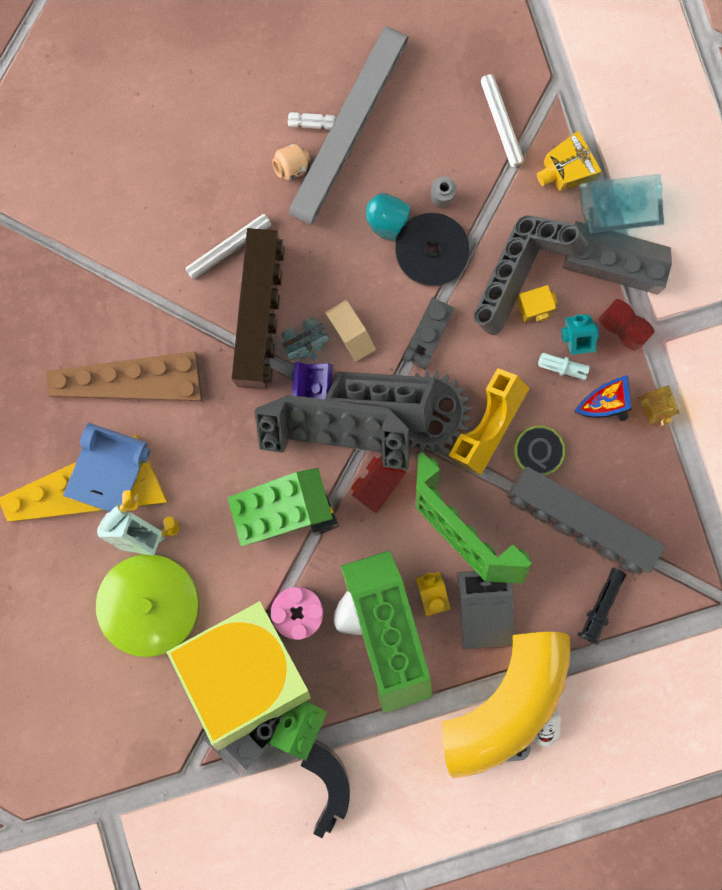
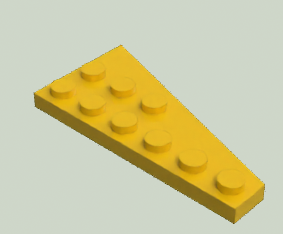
[0,434,168,522]

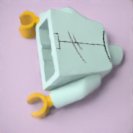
[97,490,179,556]

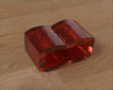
[599,299,655,351]

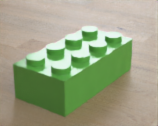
[228,468,333,547]

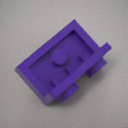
[292,362,333,399]

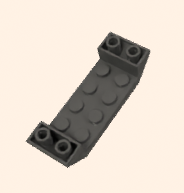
[254,395,409,470]

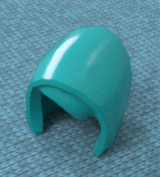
[366,193,410,241]

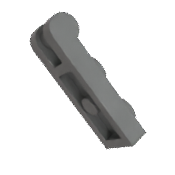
[403,297,454,370]

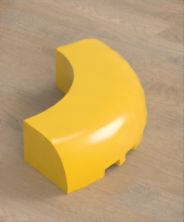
[442,632,571,779]

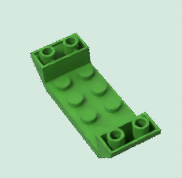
[415,452,532,584]
[340,550,432,714]

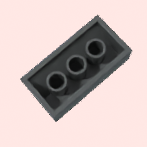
[563,221,672,295]
[324,372,436,433]

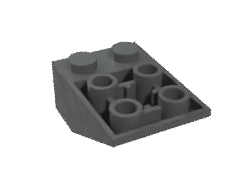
[457,571,514,649]
[203,715,282,775]

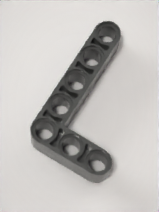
[474,215,588,335]

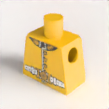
[537,131,601,191]

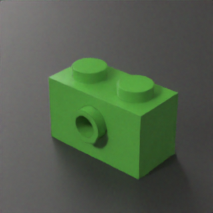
[269,701,328,761]

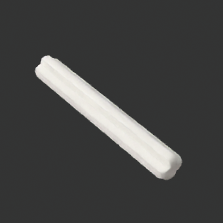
[481,74,524,167]
[186,214,271,279]

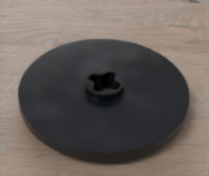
[395,213,469,286]

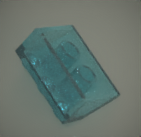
[579,174,664,234]

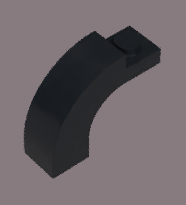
[300,739,350,838]

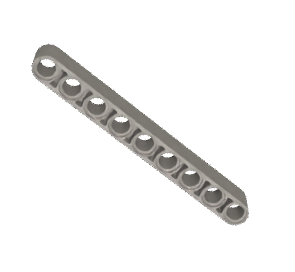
[289,25,409,225]

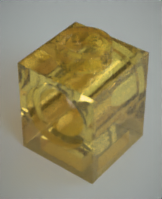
[639,385,680,426]

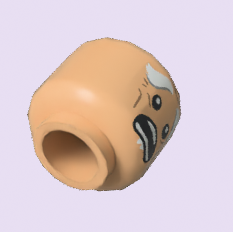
[272,144,311,181]

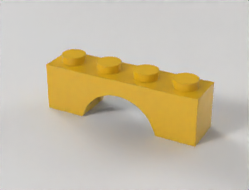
[448,368,530,475]

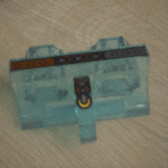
[282,317,329,361]

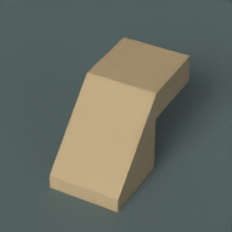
[325,300,376,362]

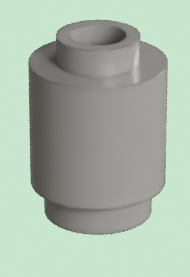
[430,176,457,208]

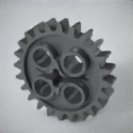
[409,371,471,453]

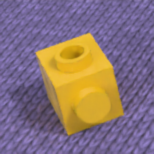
[516,285,557,323]

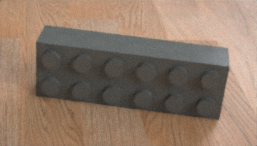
[506,467,666,575]

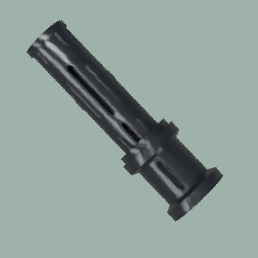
[577,568,627,645]

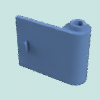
[63,423,151,512]

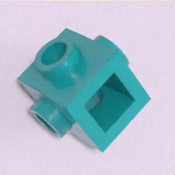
[561,314,599,355]

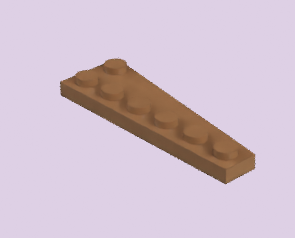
[46,351,202,401]

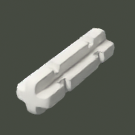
[288,112,336,130]

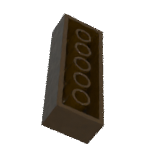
[232,228,285,390]

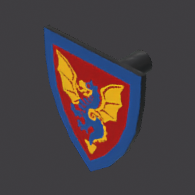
[574,375,632,421]

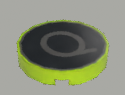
[514,426,565,476]

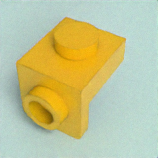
[416,572,451,616]

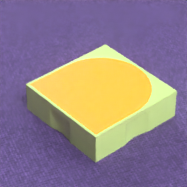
[167,601,311,751]

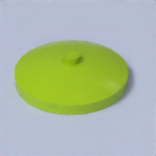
[96,554,199,657]

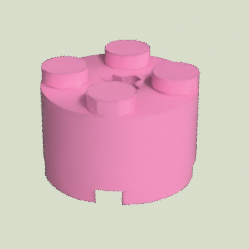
[271,586,324,640]

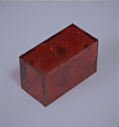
[351,455,407,514]

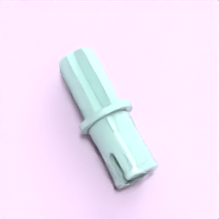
[538,353,590,381]

